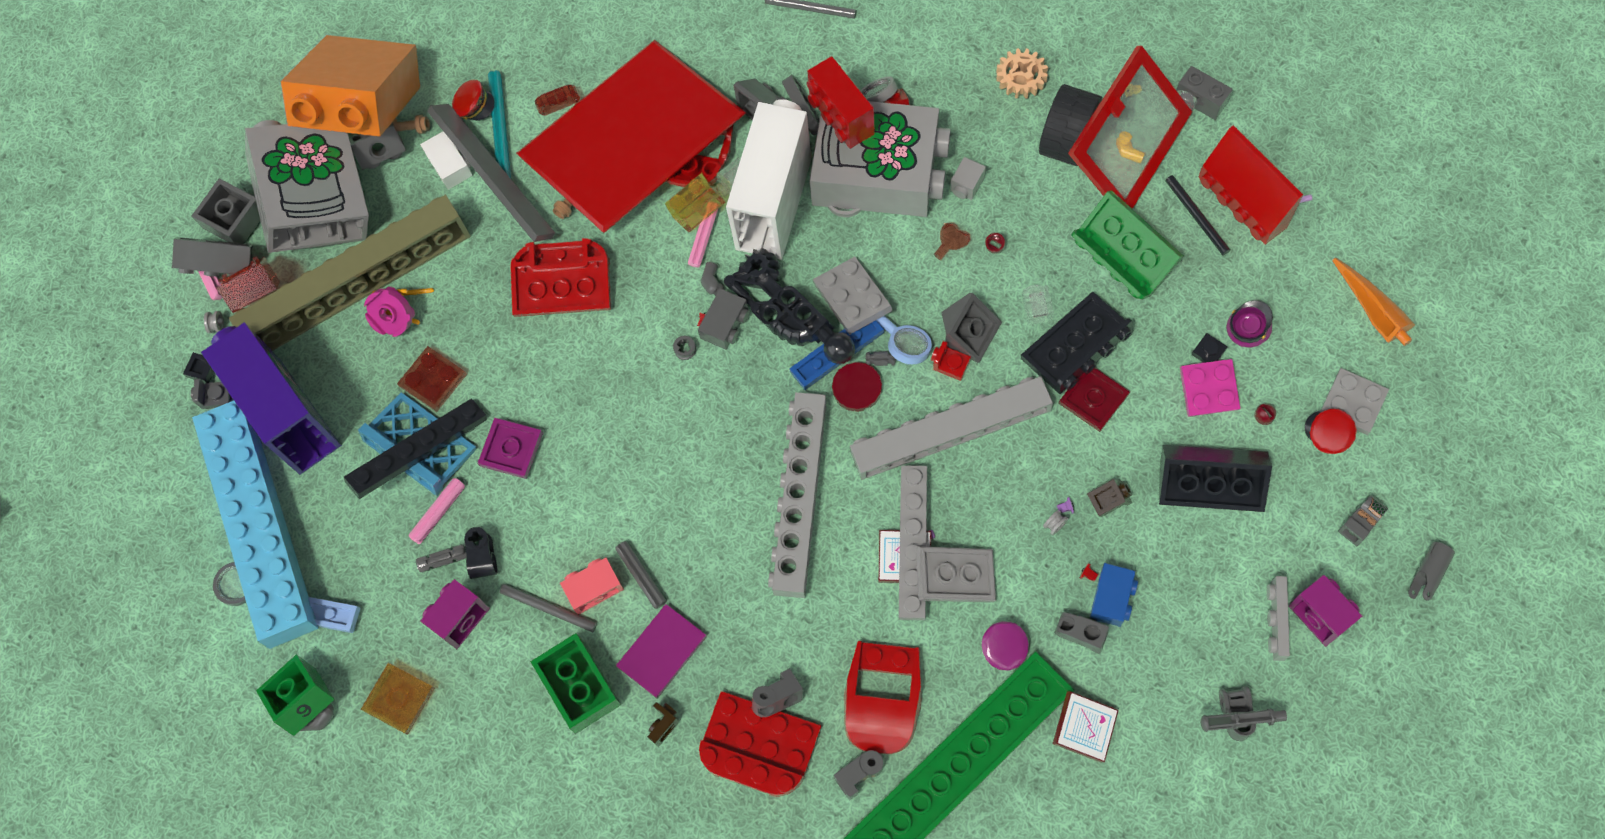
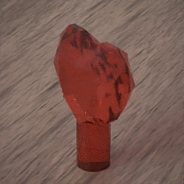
[934,222,970,260]

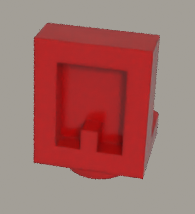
[931,341,971,381]

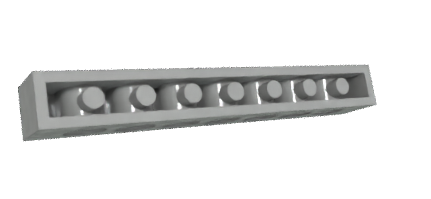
[768,392,827,598]

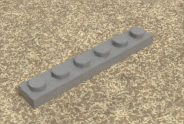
[899,466,927,620]

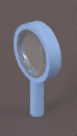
[876,316,932,364]

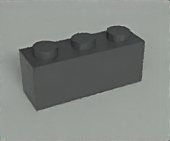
[172,237,253,279]

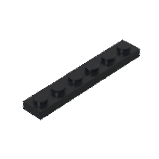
[344,398,487,499]

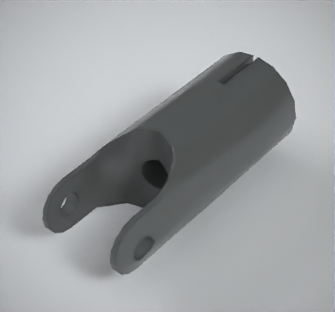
[1408,542,1455,601]

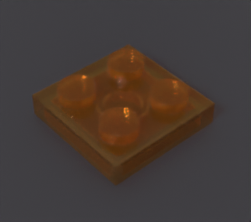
[360,663,435,735]

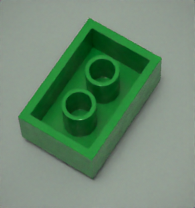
[530,633,621,734]

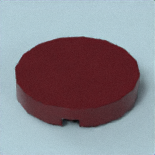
[832,362,882,412]

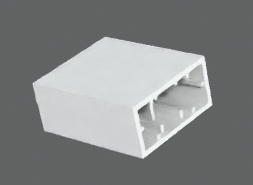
[726,100,812,260]

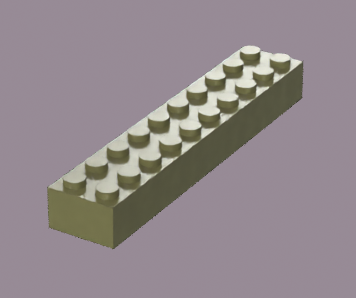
[229,194,471,351]

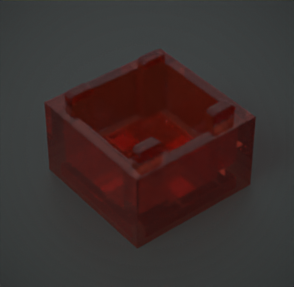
[216,256,280,313]

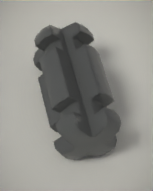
[866,351,896,366]

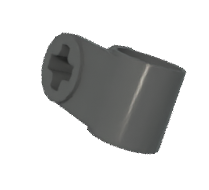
[1219,686,1256,741]

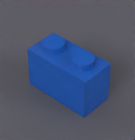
[1089,563,1138,627]

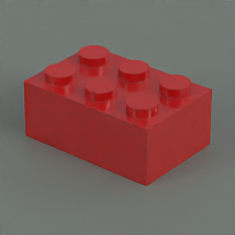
[806,56,874,149]

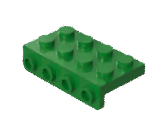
[1071,190,1184,300]

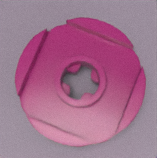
[364,287,415,337]

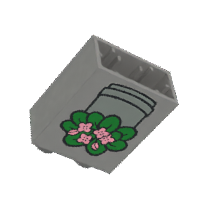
[810,102,951,217]
[245,120,369,253]

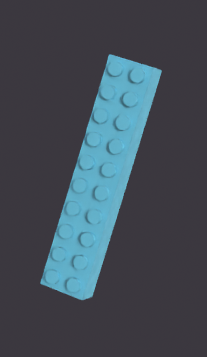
[192,401,319,649]

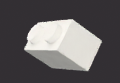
[420,131,472,190]

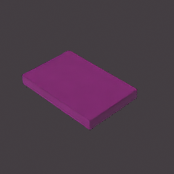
[616,604,707,699]

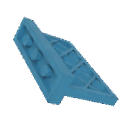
[358,392,476,496]

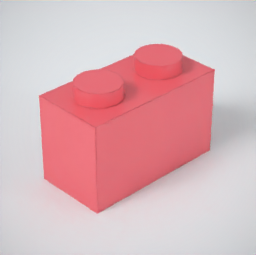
[560,558,624,615]

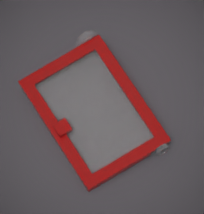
[1068,45,1197,209]

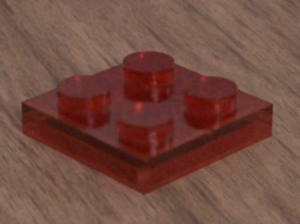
[397,346,467,413]

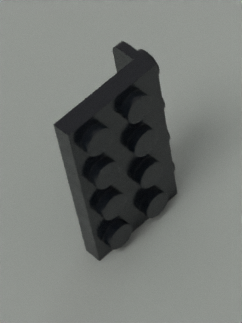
[1021,291,1133,394]

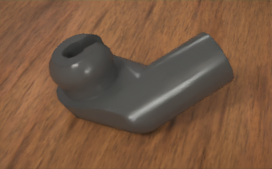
[701,262,724,296]
[300,704,334,731]

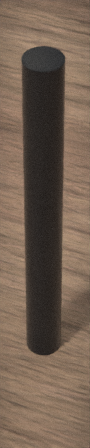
[1165,175,1231,256]

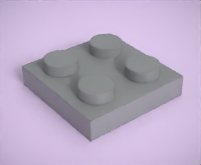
[1320,368,1389,435]

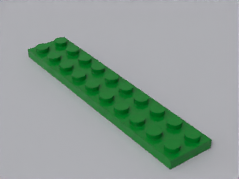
[844,651,1074,839]

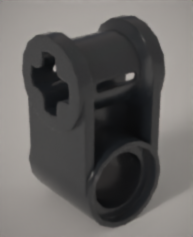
[464,527,498,579]

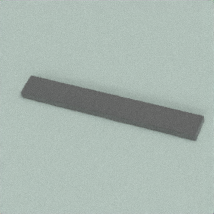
[427,104,555,242]

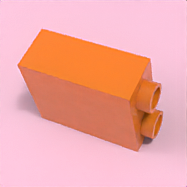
[281,35,420,136]

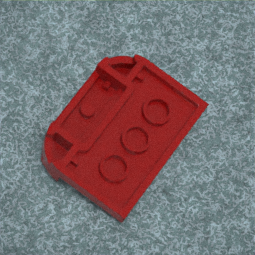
[510,238,611,317]
[699,691,821,797]

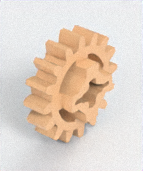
[996,48,1048,99]

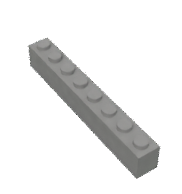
[850,376,1053,480]

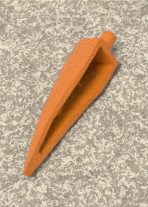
[1332,258,1415,346]

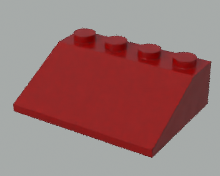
[1198,125,1303,245]

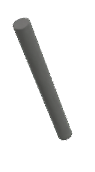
[765,0,856,19]
[500,584,597,633]

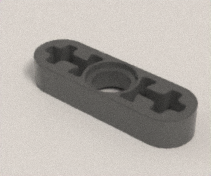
[782,74,820,136]

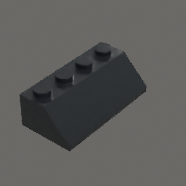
[1159,445,1272,512]

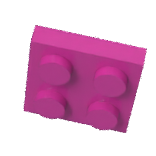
[1180,359,1241,417]

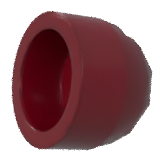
[985,233,1005,254]
[1254,403,1276,425]

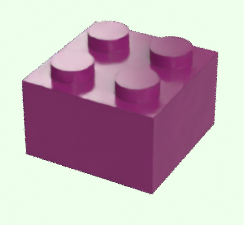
[1288,575,1363,647]
[420,579,490,650]

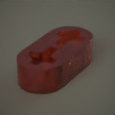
[535,84,580,116]

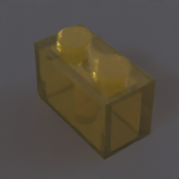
[665,173,726,232]

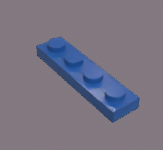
[789,320,884,390]

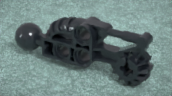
[724,248,855,364]

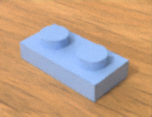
[308,597,361,633]

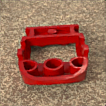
[665,124,734,189]
[844,641,922,754]

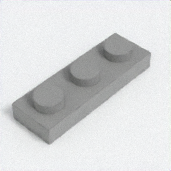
[1267,576,1290,661]

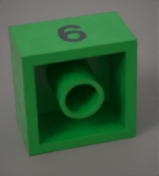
[256,654,335,736]

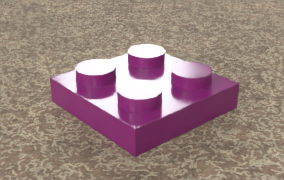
[477,418,543,479]

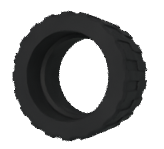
[1039,84,1102,166]

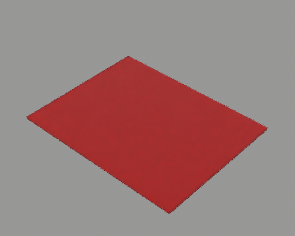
[516,40,746,233]

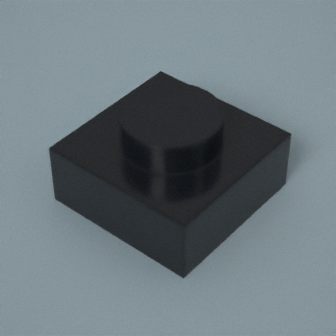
[1191,333,1228,363]
[183,352,214,383]

